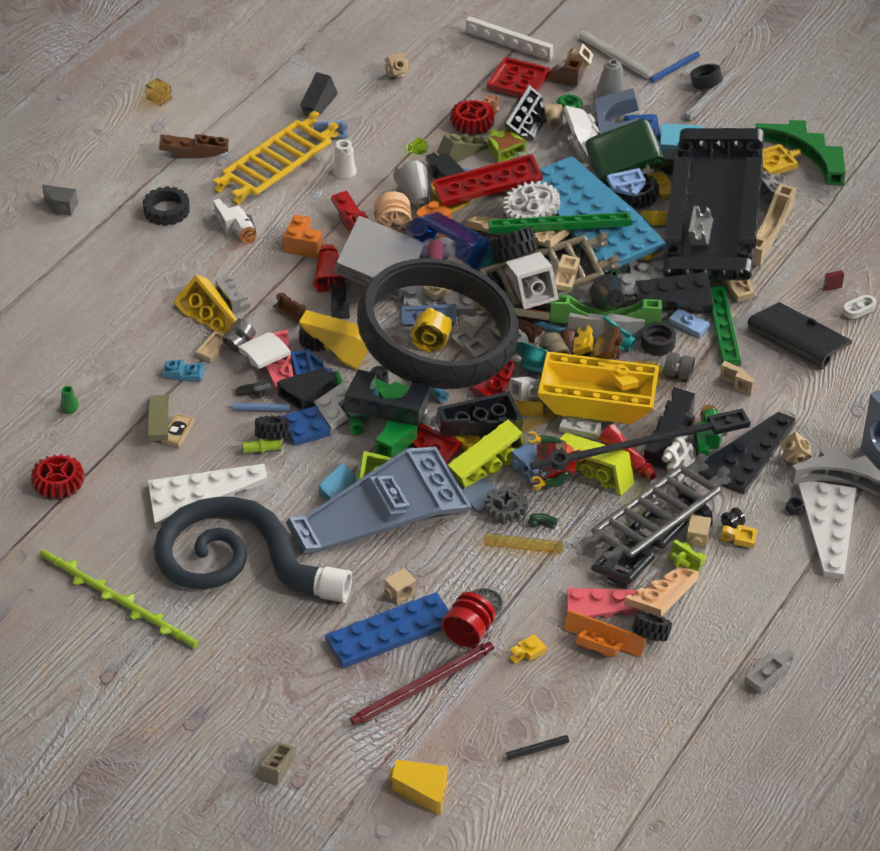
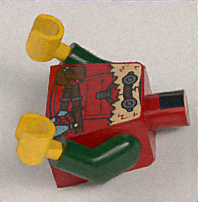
[527,431,584,491]

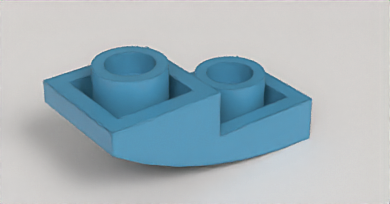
[162,359,205,381]

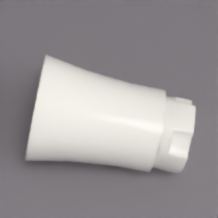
[333,139,356,179]

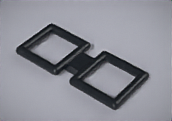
[591,509,687,584]

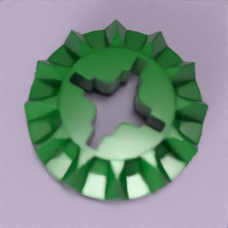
[556,94,583,111]

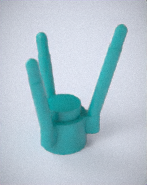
[603,316,636,352]

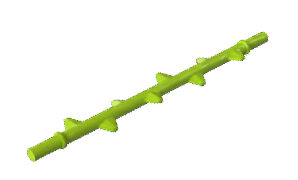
[40,549,199,649]

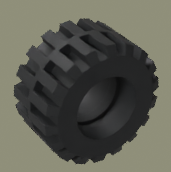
[489,227,538,263]

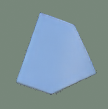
[606,168,646,196]

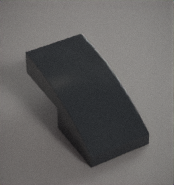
[607,555,643,590]

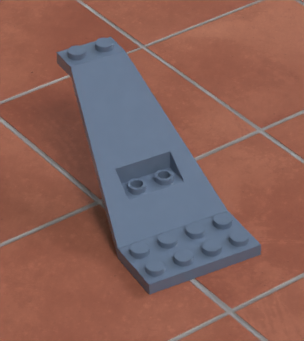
[286,447,471,554]

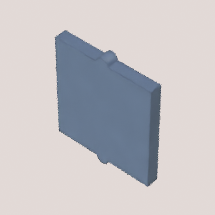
[462,477,499,514]

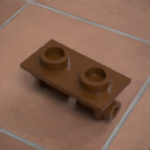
[273,293,307,323]
[516,316,543,343]

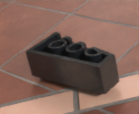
[644,387,695,470]
[436,391,523,436]

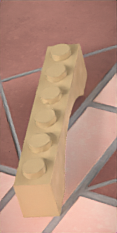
[753,183,797,266]

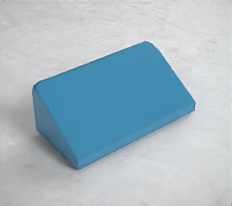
[319,464,356,500]

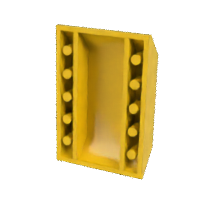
[538,352,659,424]

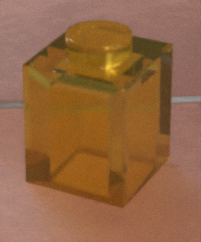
[145,78,172,106]

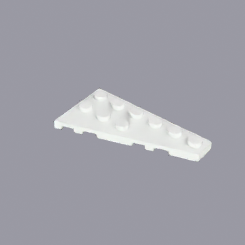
[148,464,268,528]
[796,481,856,580]

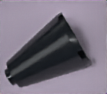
[589,274,626,310]

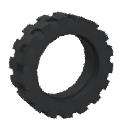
[143,186,190,226]

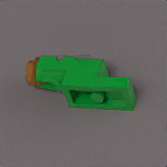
[694,405,727,456]

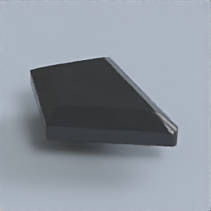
[235,381,271,398]

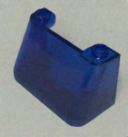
[406,212,490,270]

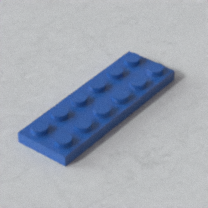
[325,592,448,669]

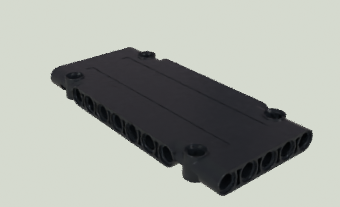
[663,128,764,281]

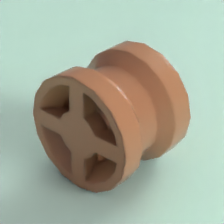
[483,95,499,114]

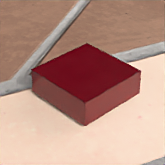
[823,270,844,291]

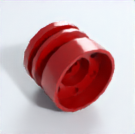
[441,592,496,648]

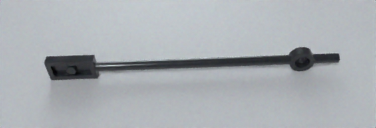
[530,408,751,470]

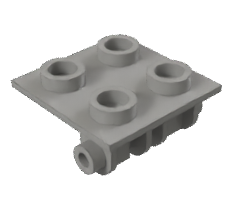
[761,171,798,201]

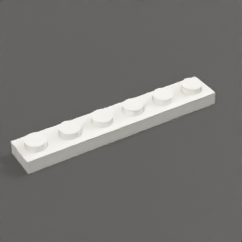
[466,16,553,61]

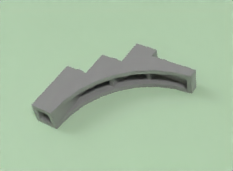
[788,446,880,497]

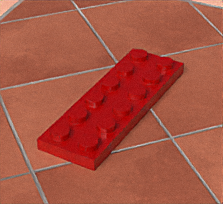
[433,154,543,207]

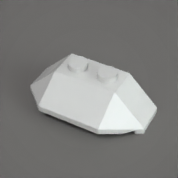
[563,106,599,161]

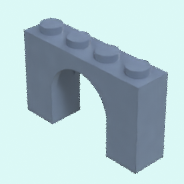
[593,88,639,135]
[860,390,880,468]

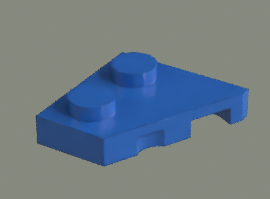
[291,349,333,375]

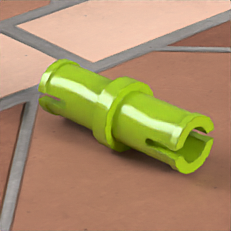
[242,438,282,454]

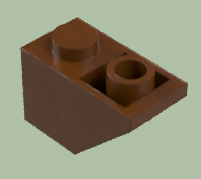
[547,58,584,86]

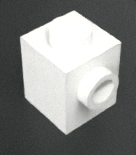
[509,377,540,401]

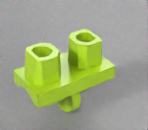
[667,540,707,573]

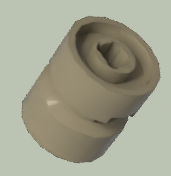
[539,332,571,354]

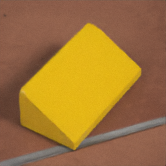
[641,211,668,225]
[514,398,544,417]

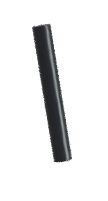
[506,734,569,761]

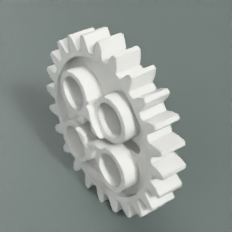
[503,181,561,219]

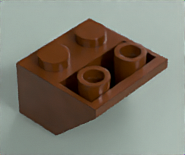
[590,326,623,360]

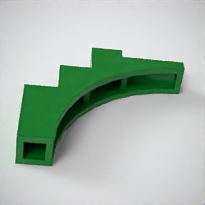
[755,120,846,186]
[375,379,417,458]

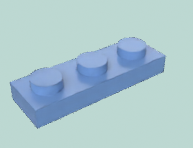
[401,304,457,325]

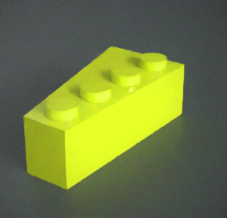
[448,420,526,489]
[560,433,634,496]

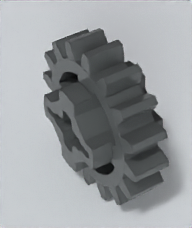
[485,486,528,523]

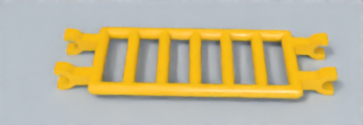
[213,111,339,205]

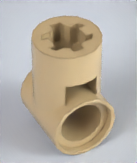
[545,104,562,130]

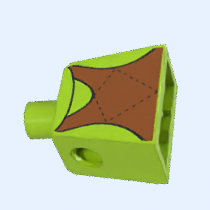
[488,129,526,163]

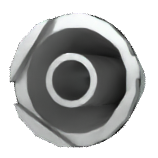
[595,59,627,98]
[393,160,430,209]

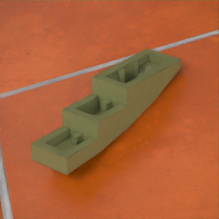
[148,395,169,441]

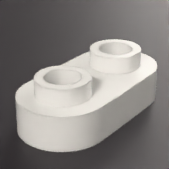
[843,295,877,319]

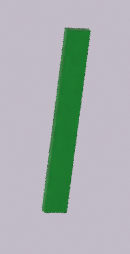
[488,212,632,234]

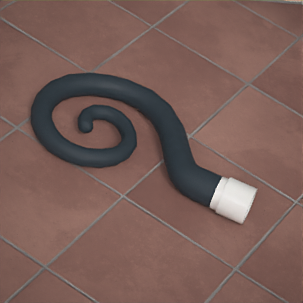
[154,496,352,603]

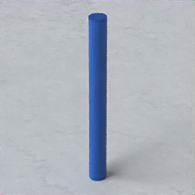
[649,51,700,83]

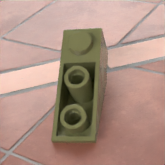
[437,134,488,162]

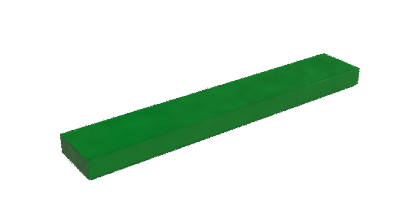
[710,287,741,366]

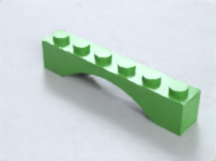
[550,295,662,327]

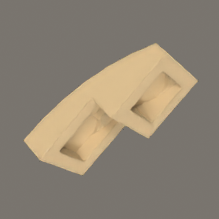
[555,254,580,293]
[720,361,754,396]

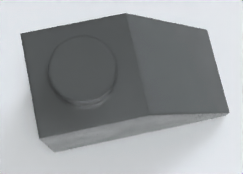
[42,185,78,216]

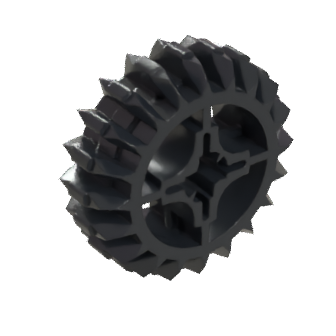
[614,173,659,210]

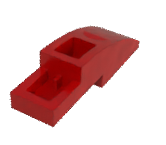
[331,190,369,233]

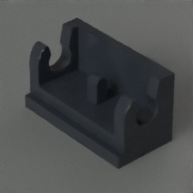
[331,280,350,319]

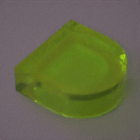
[408,137,428,154]

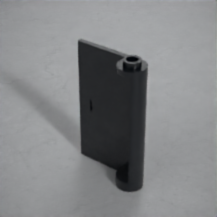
[747,302,852,369]

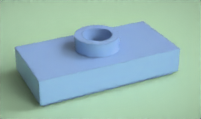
[669,309,710,338]

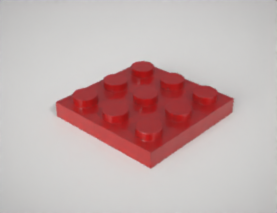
[487,57,550,97]

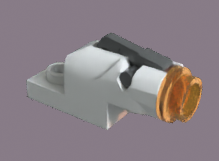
[213,199,257,244]

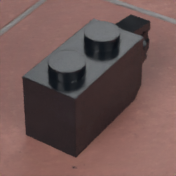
[426,152,465,179]

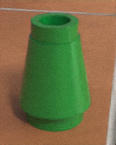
[60,386,79,414]

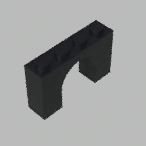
[344,369,431,426]

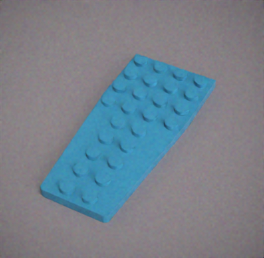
[534,157,666,273]

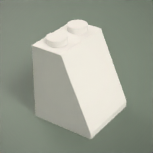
[506,252,559,309]

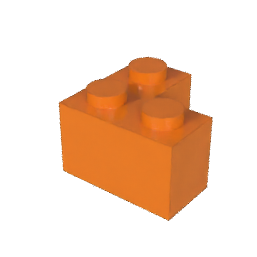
[283,214,323,258]

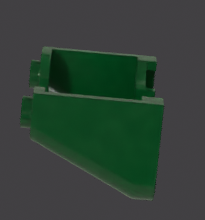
[585,119,666,188]

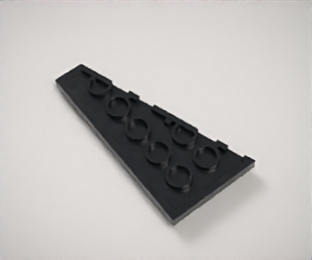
[697,412,796,495]

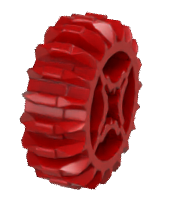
[450,99,495,135]
[31,453,84,500]

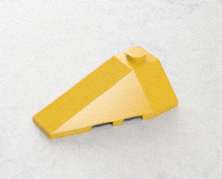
[173,275,237,334]
[298,310,368,371]

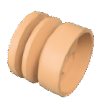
[374,191,412,235]

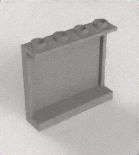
[333,216,425,300]

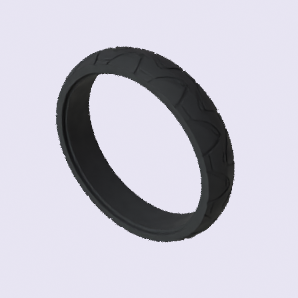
[357,258,519,389]

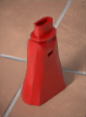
[313,244,348,292]
[598,424,657,481]

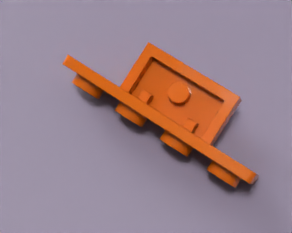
[564,610,646,657]

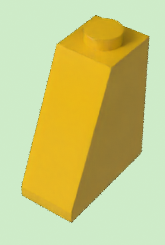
[389,759,448,815]

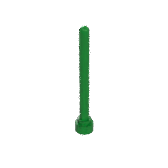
[333,370,365,435]

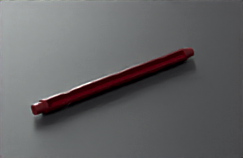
[350,641,494,726]

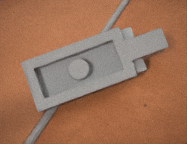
[744,649,794,694]

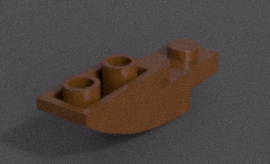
[159,134,229,159]

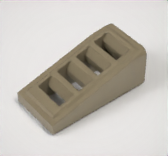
[258,742,297,785]

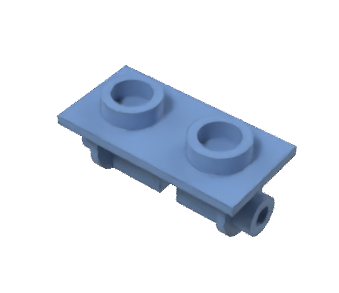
[313,121,348,138]

